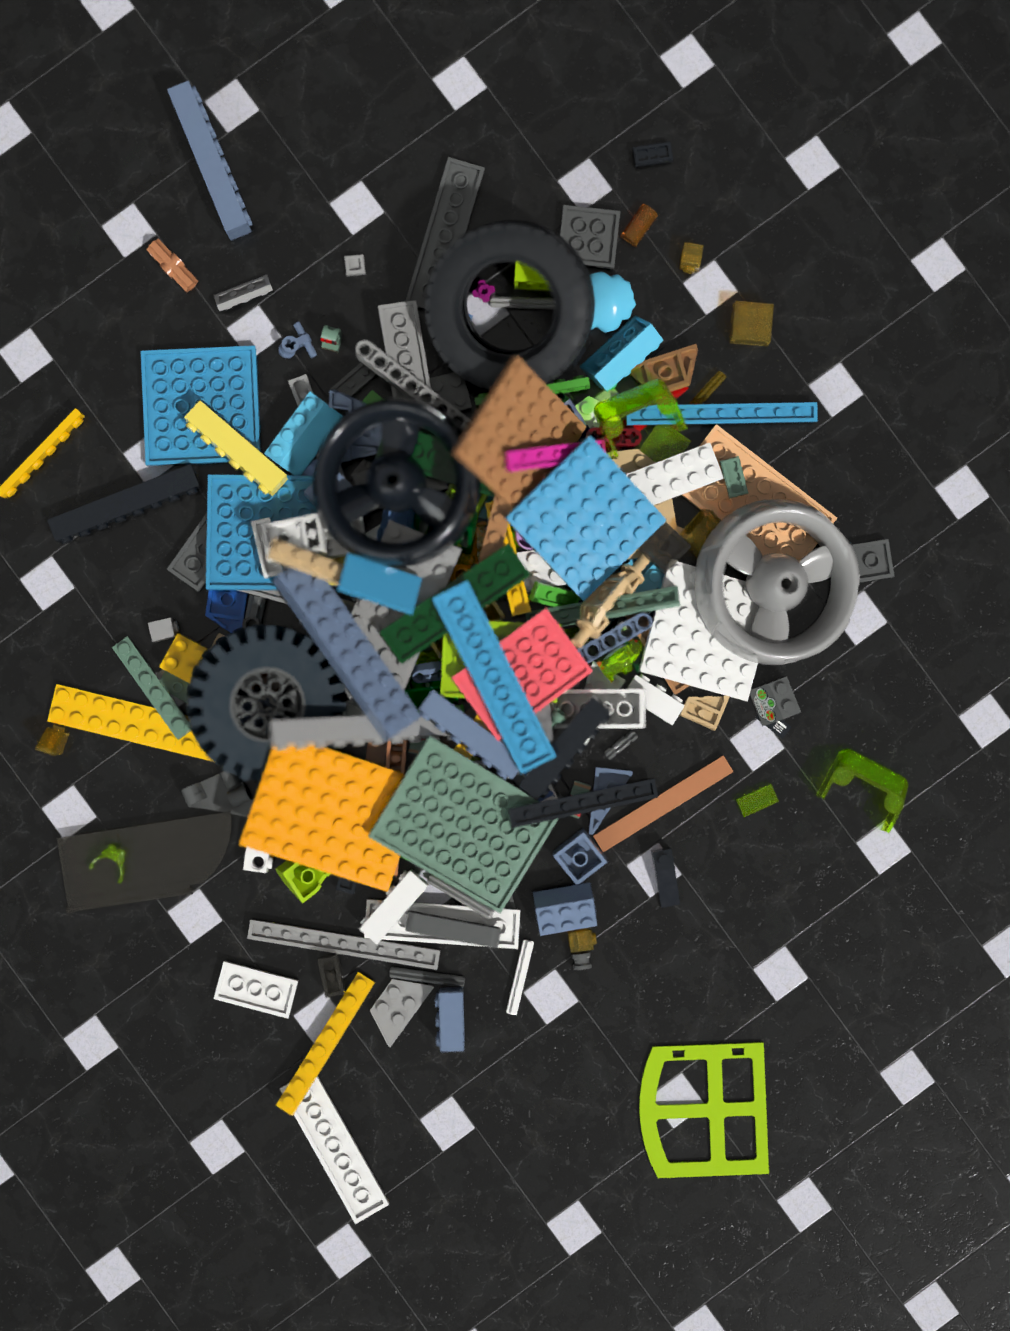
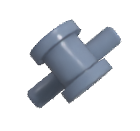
[278,322,317,358]

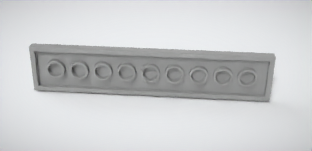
[378,300,448,491]

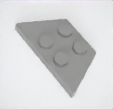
[370,978,434,1047]

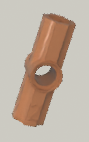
[146,239,198,293]

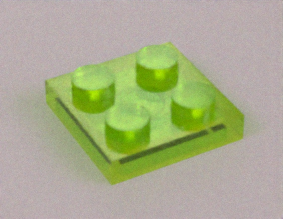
[639,425,691,463]

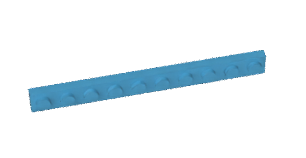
[626,402,818,426]

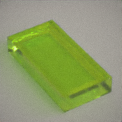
[735,784,779,817]

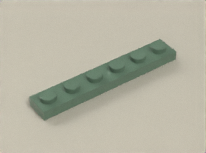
[112,636,192,740]

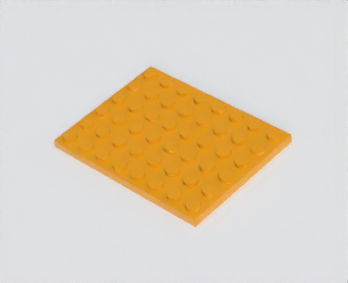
[239,745,405,892]

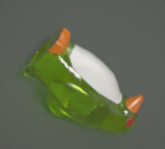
[596,636,643,683]

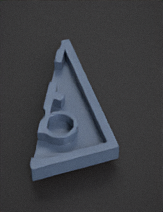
[588,767,633,835]

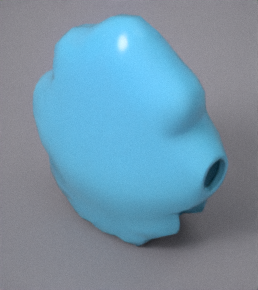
[590,271,636,333]

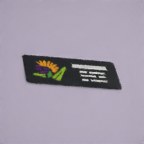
[756,715,791,738]

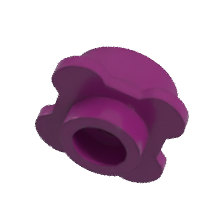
[473,280,495,303]

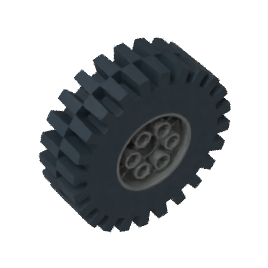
[186,624,346,783]

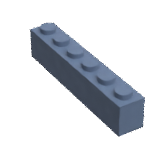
[417,690,519,780]

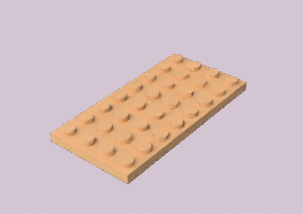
[682,424,837,561]

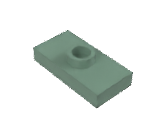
[720,456,748,499]
[160,671,190,703]

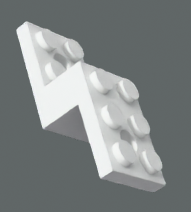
[262,513,365,563]

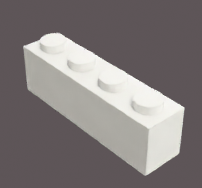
[360,869,429,944]

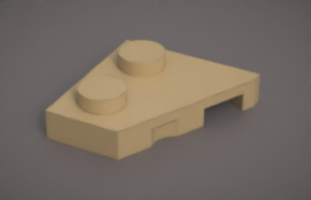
[680,695,730,731]

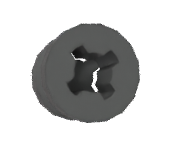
[571,952,592,970]

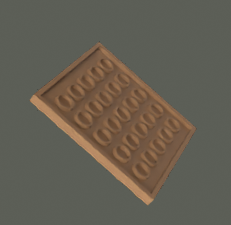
[452,356,586,510]

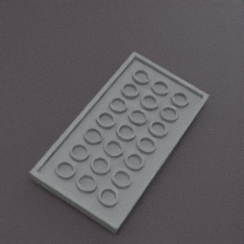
[351,520,462,691]

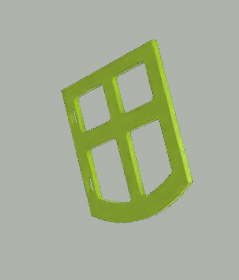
[639,1042,769,1178]

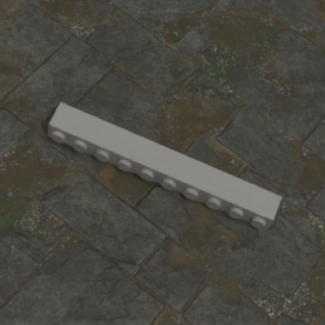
[268,711,462,751]

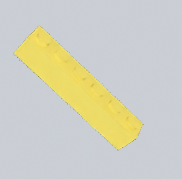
[184,401,288,496]

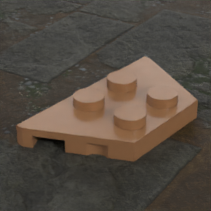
[630,344,698,397]

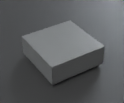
[344,254,366,276]

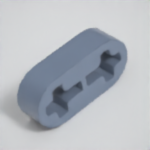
[411,661,442,683]

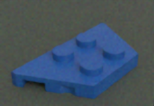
[205,590,248,633]

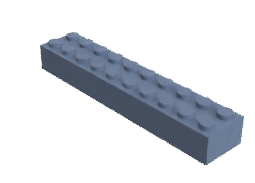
[273,567,421,742]

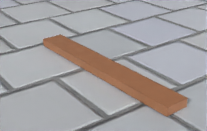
[593,755,733,852]

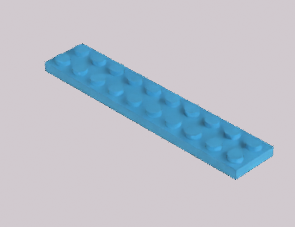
[432,580,556,774]

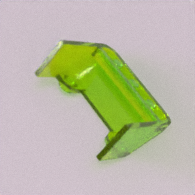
[593,379,687,459]
[816,749,908,833]

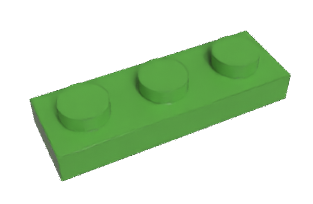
[528,581,581,607]

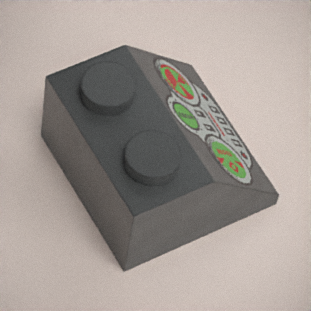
[750,676,801,726]

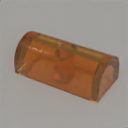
[620,204,658,247]

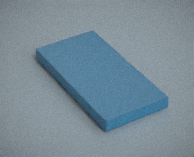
[337,553,422,615]

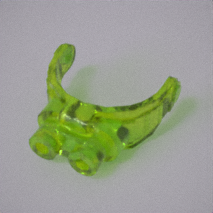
[89,844,126,884]

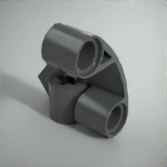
[181,771,254,817]

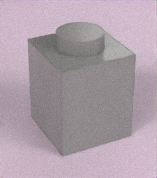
[148,618,179,642]

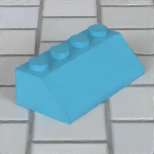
[580,315,663,392]
[264,392,343,476]

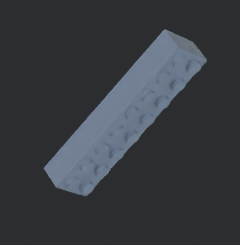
[167,81,253,240]

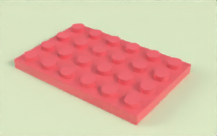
[452,608,592,741]

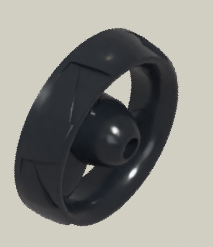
[312,398,481,567]

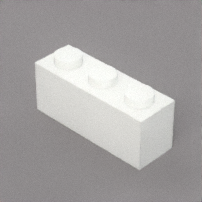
[626,674,685,725]

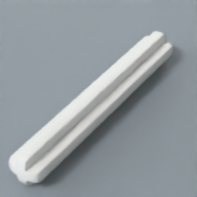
[506,939,534,1015]

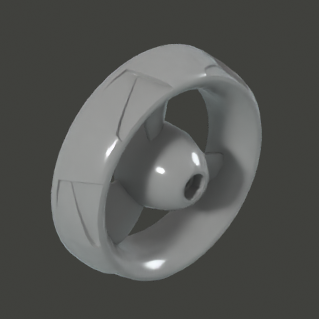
[694,499,860,665]

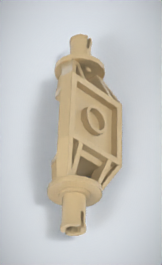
[571,555,650,648]

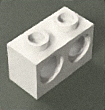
[243,847,273,873]

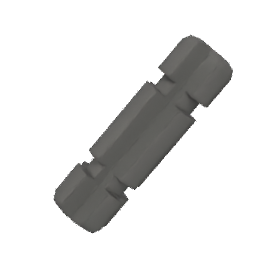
[604,730,638,760]

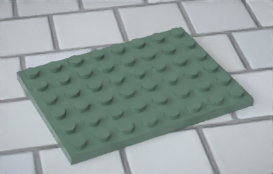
[368,736,558,914]

